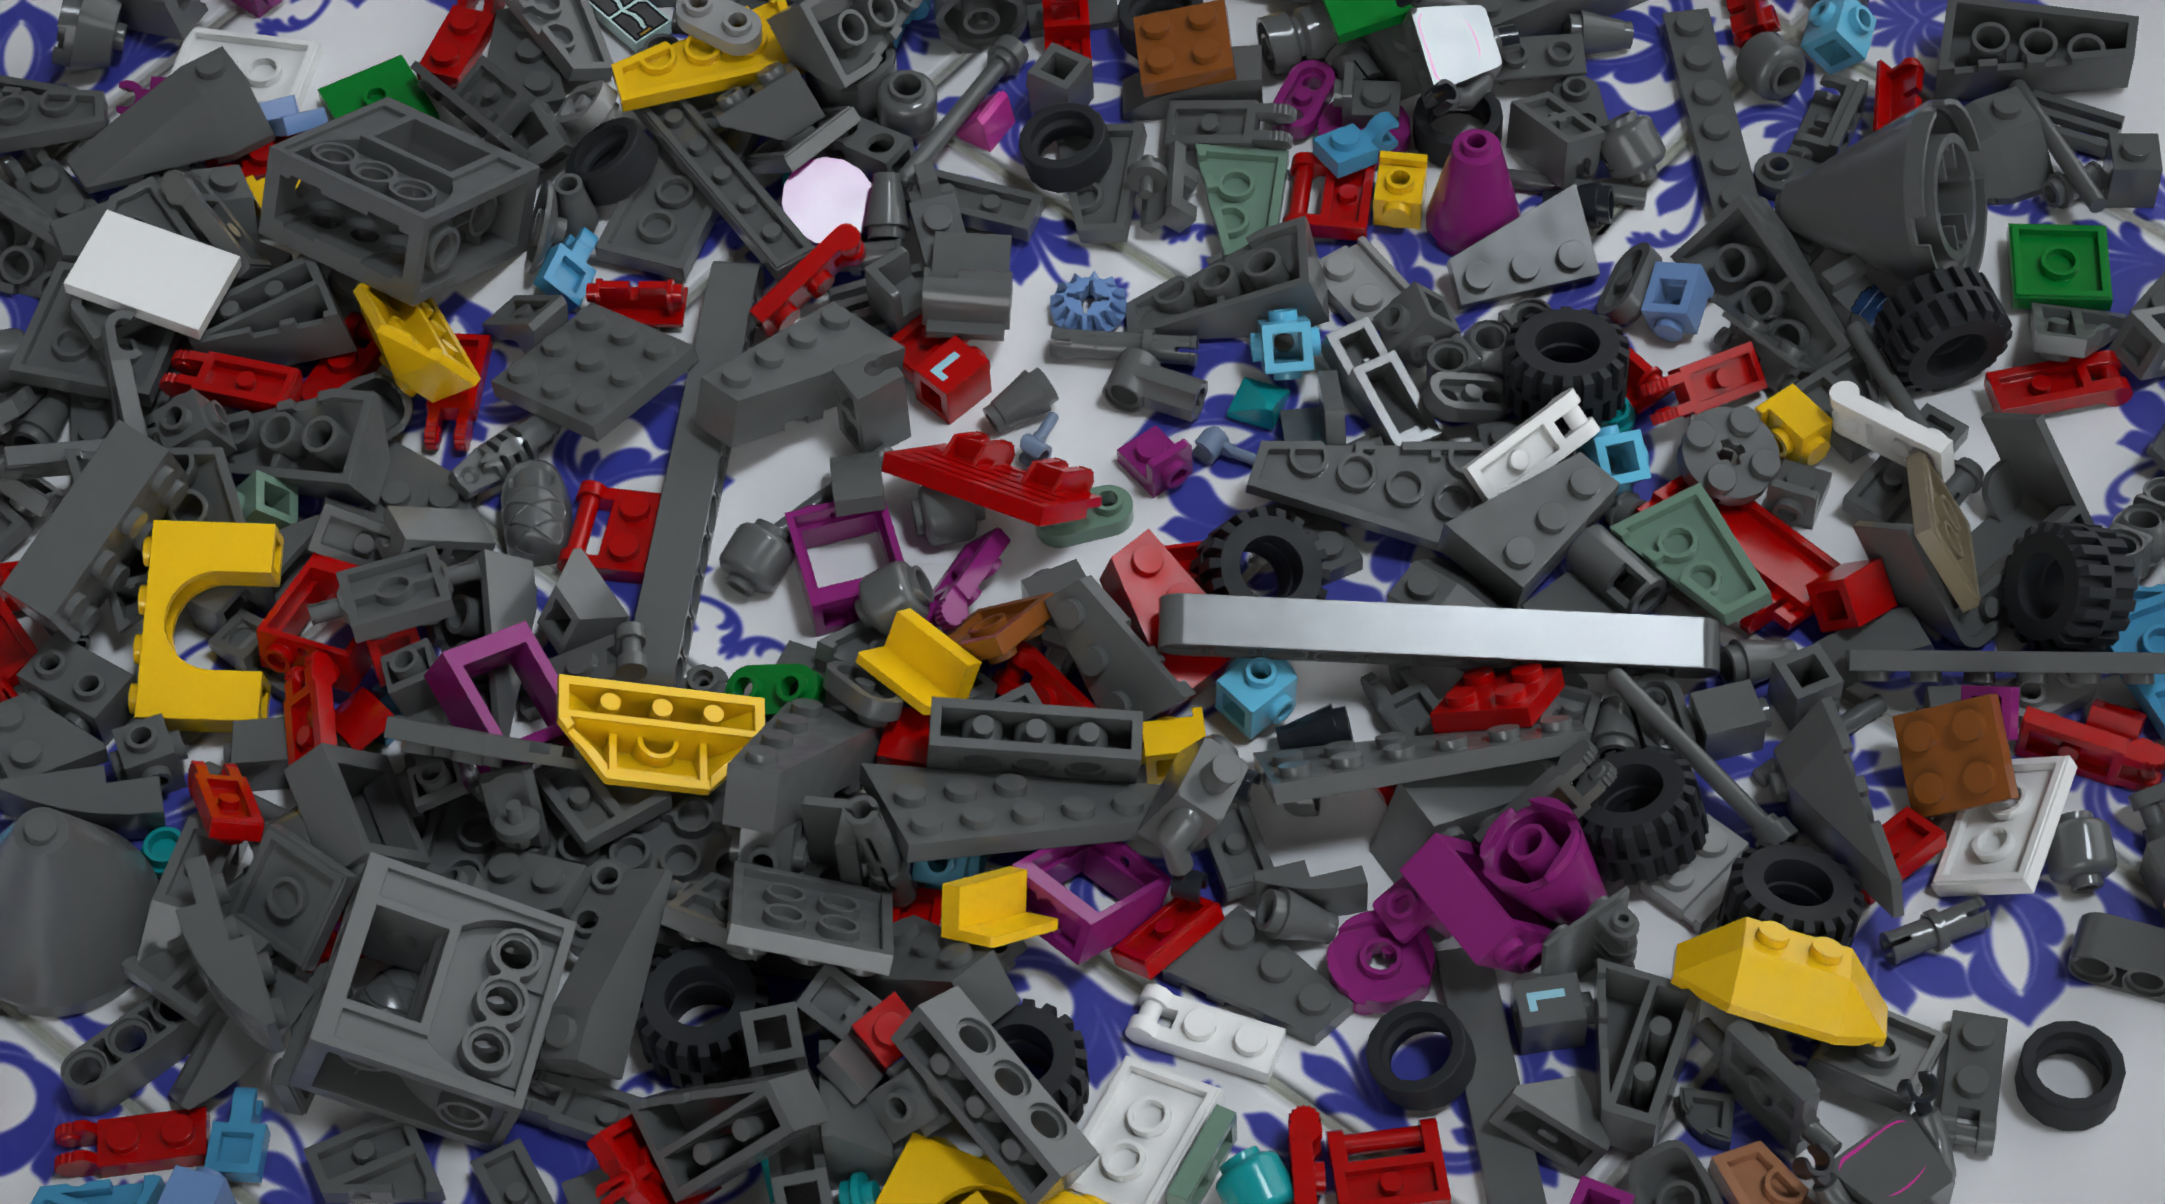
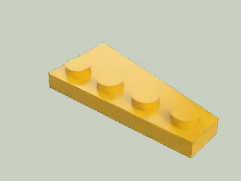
[611,0,805,112]

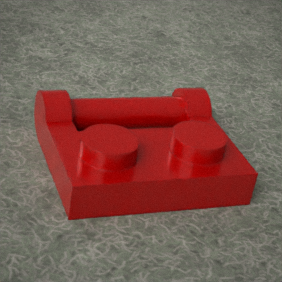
[1282,152,1376,241]
[557,480,662,584]
[1325,1118,1452,1204]

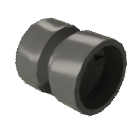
[1256,1,1337,76]

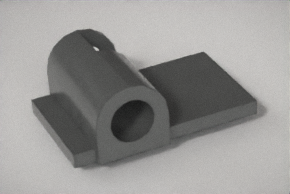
[922,231,1013,341]
[1521,524,1674,615]

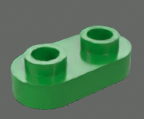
[725,663,826,719]

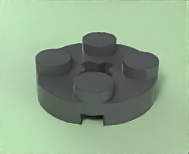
[1677,406,1781,506]

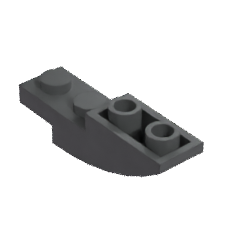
[175,855,290,1054]

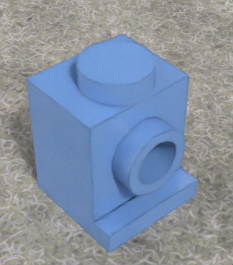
[1641,261,1715,341]

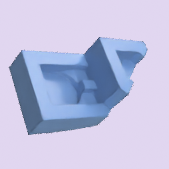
[259,94,328,136]

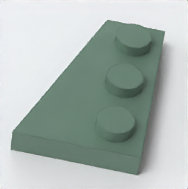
[1195,143,1289,257]
[1609,482,1773,626]

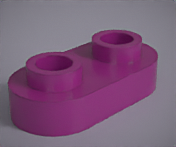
[1271,60,1335,140]

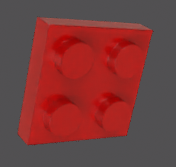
[1430,663,1565,733]

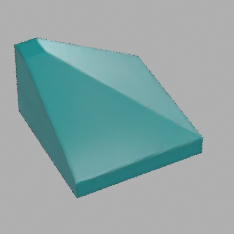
[1227,377,1290,431]

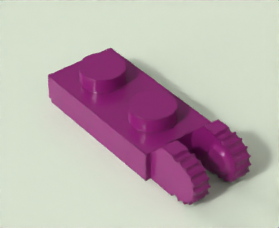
[926,527,1011,632]

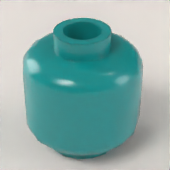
[1216,1146,1294,1204]

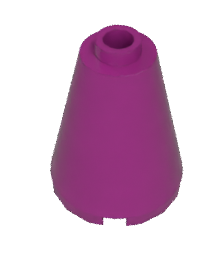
[1426,129,1521,256]
[1480,797,1607,926]

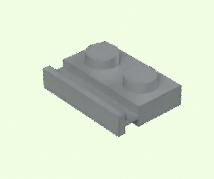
[1319,235,1410,331]
[1639,813,1749,935]

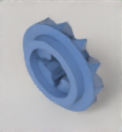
[1050,271,1127,331]

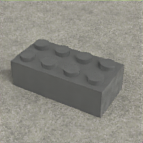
[0,419,190,643]

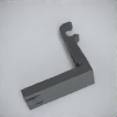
[0,310,147,481]

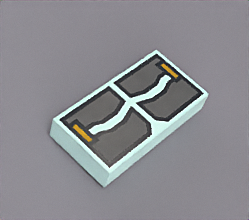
[589,0,672,53]

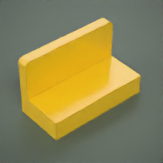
[855,608,982,715]
[941,866,1058,948]

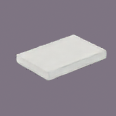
[169,27,323,112]
[64,210,242,340]
[1931,755,2078,897]
[1065,1055,1225,1204]

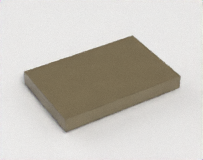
[1906,450,1981,613]

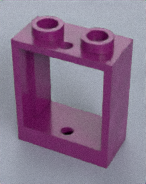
[785,501,904,636]
[423,621,575,774]
[1399,833,1553,974]
[1011,841,1172,965]

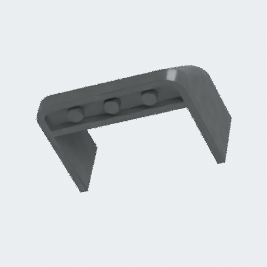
[1853,412,2094,648]

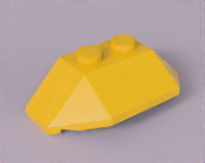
[353,283,481,403]
[556,674,765,796]
[1670,917,1888,1047]

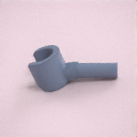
[1019,412,1059,467]
[1193,426,1257,466]

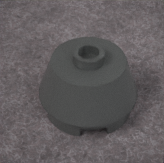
[52,0,128,72]

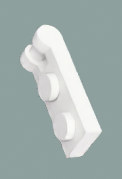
[1829,381,1955,483]
[1461,388,1601,503]
[1125,983,1286,1084]

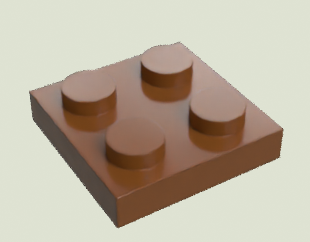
[1133,0,1237,97]
[945,592,1053,665]
[1892,694,2019,818]

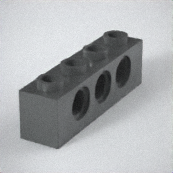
[926,697,1143,783]
[890,985,1100,1204]

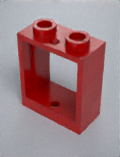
[256,552,372,693]

